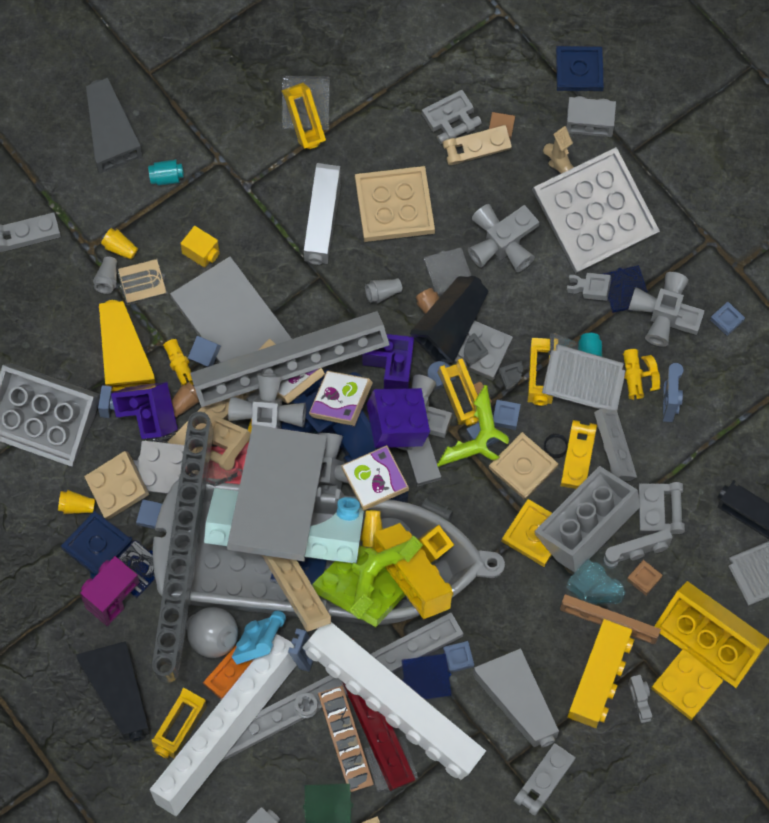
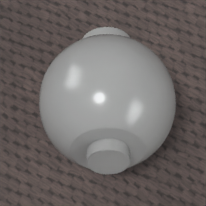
[186,607,238,658]

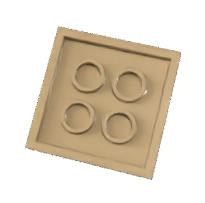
[355,166,435,242]

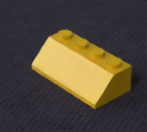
[654,581,769,688]

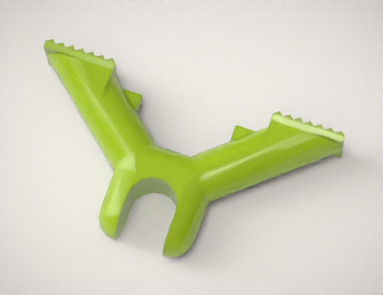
[437,385,509,466]
[349,535,423,619]

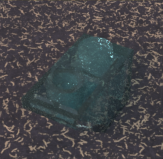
[566,559,626,604]

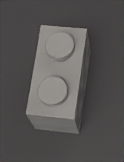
[566,96,616,137]

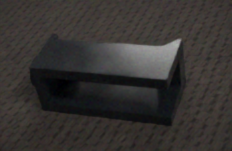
[717,480,769,539]

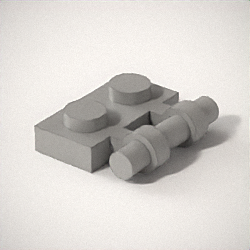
[422,90,482,144]

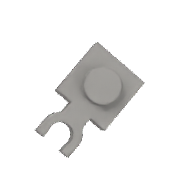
[567,273,611,301]
[628,675,652,723]

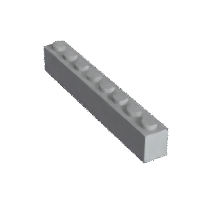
[190,311,389,407]

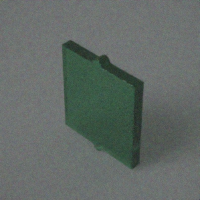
[303,784,354,823]

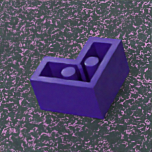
[363,334,414,389]
[111,382,178,439]

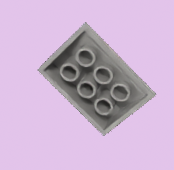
[0,363,100,467]

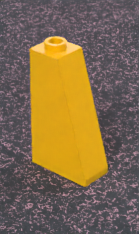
[99,300,156,392]

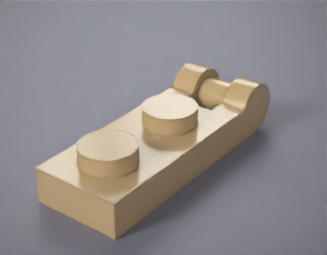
[442,125,512,165]

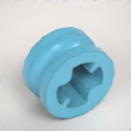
[336,497,360,521]

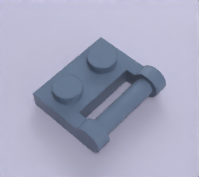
[663,363,683,422]

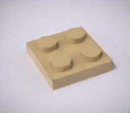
[84,451,150,520]

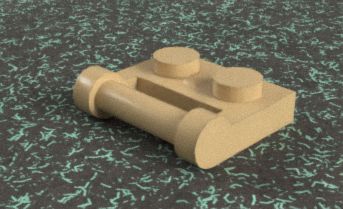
[192,415,251,470]

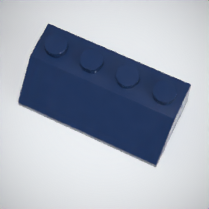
[333,409,409,503]

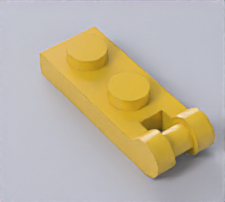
[560,420,597,489]

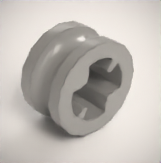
[295,693,318,718]

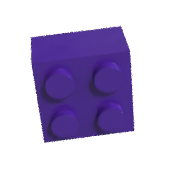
[367,388,430,448]

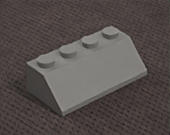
[534,466,640,573]

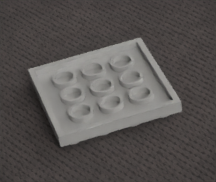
[532,147,660,274]

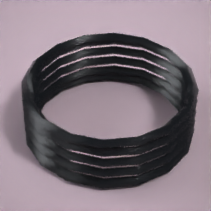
[544,433,568,458]

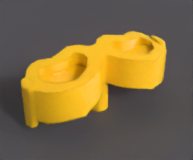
[641,355,660,391]

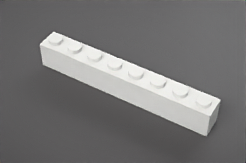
[302,622,486,780]
[150,634,297,817]

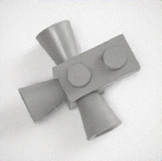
[468,204,539,272]
[629,272,705,347]
[228,373,306,429]
[397,375,452,450]
[318,433,349,495]

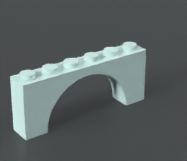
[204,488,364,564]

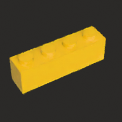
[372,523,453,619]
[567,619,634,728]

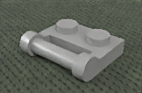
[638,482,685,534]

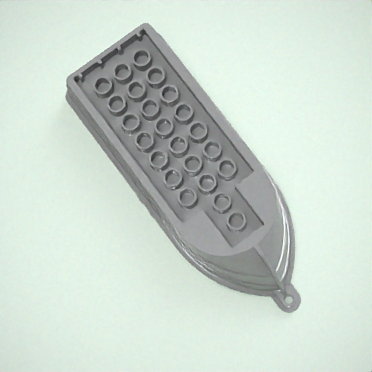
[153,480,505,625]

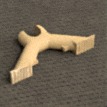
[543,126,574,174]

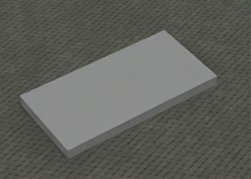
[170,257,292,402]
[227,425,327,561]

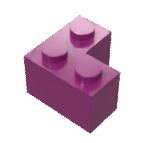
[80,556,140,627]

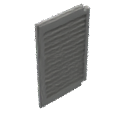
[542,344,626,410]
[728,541,769,606]

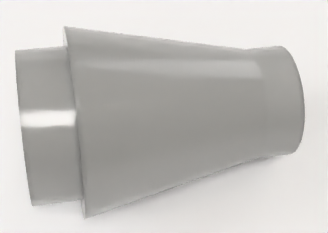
[93,257,117,294]
[365,278,402,304]

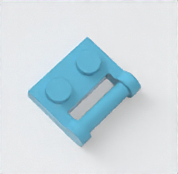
[232,611,286,664]

